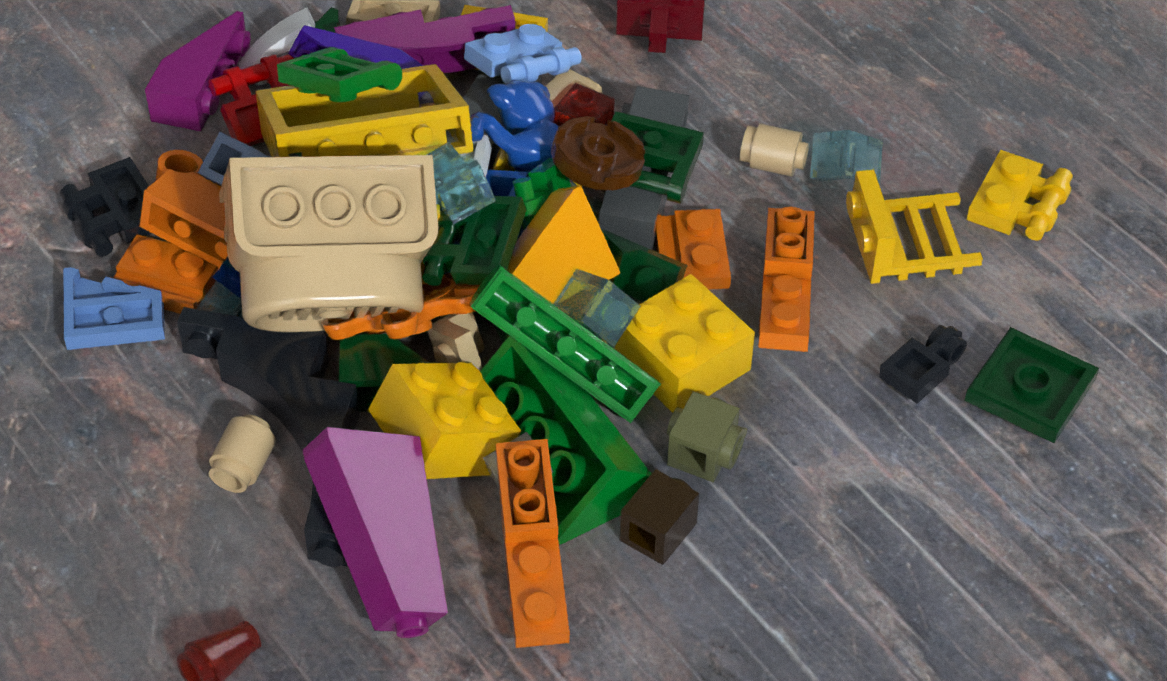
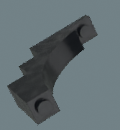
[177,307,360,567]

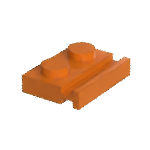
[655,209,731,290]
[110,234,224,314]

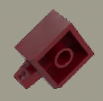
[616,0,705,53]

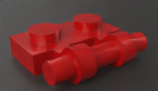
[208,54,294,146]

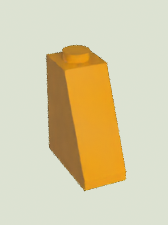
[507,185,621,308]

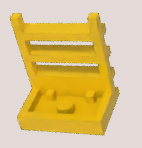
[846,169,983,284]

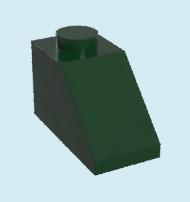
[339,333,429,412]

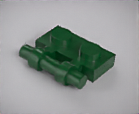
[422,195,527,286]

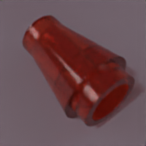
[177,621,261,681]

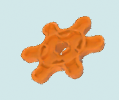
[322,272,480,340]

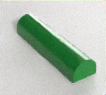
[470,264,661,423]

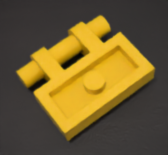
[967,150,1073,241]

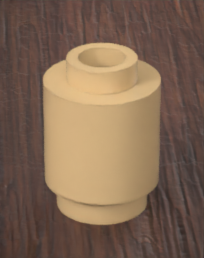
[740,124,809,177]
[209,415,276,493]

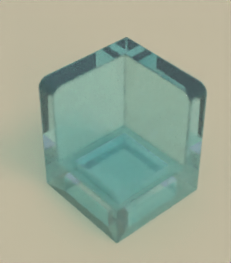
[810,130,883,183]

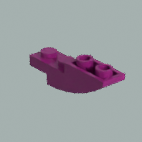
[334,5,516,73]

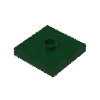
[964,327,1099,443]

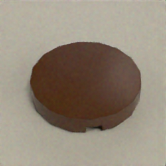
[551,116,645,191]

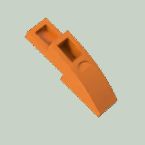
[758,207,815,352]
[496,439,570,648]

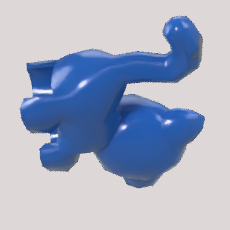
[470,80,559,173]

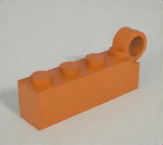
[139,150,240,278]

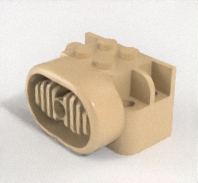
[219,155,438,332]

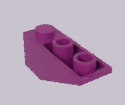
[145,11,251,132]

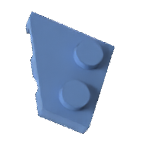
[63,267,165,350]

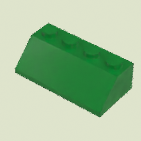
[480,335,652,545]

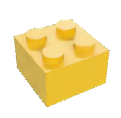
[615,274,755,413]
[368,362,521,479]

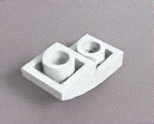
[239,7,315,86]

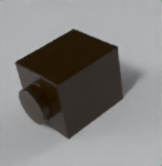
[620,469,699,565]

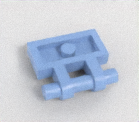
[464,24,582,84]

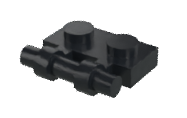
[60,157,153,257]

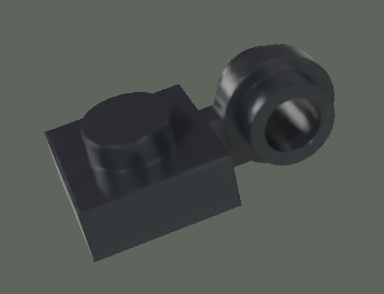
[879,325,967,404]

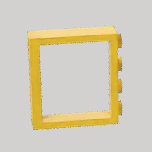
[256,64,474,158]

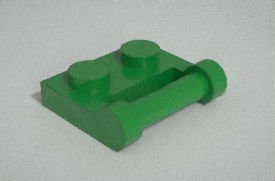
[277,47,403,102]

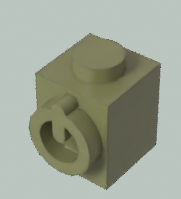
[667,391,747,483]

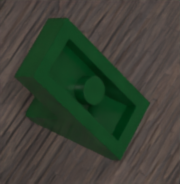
[598,230,688,302]

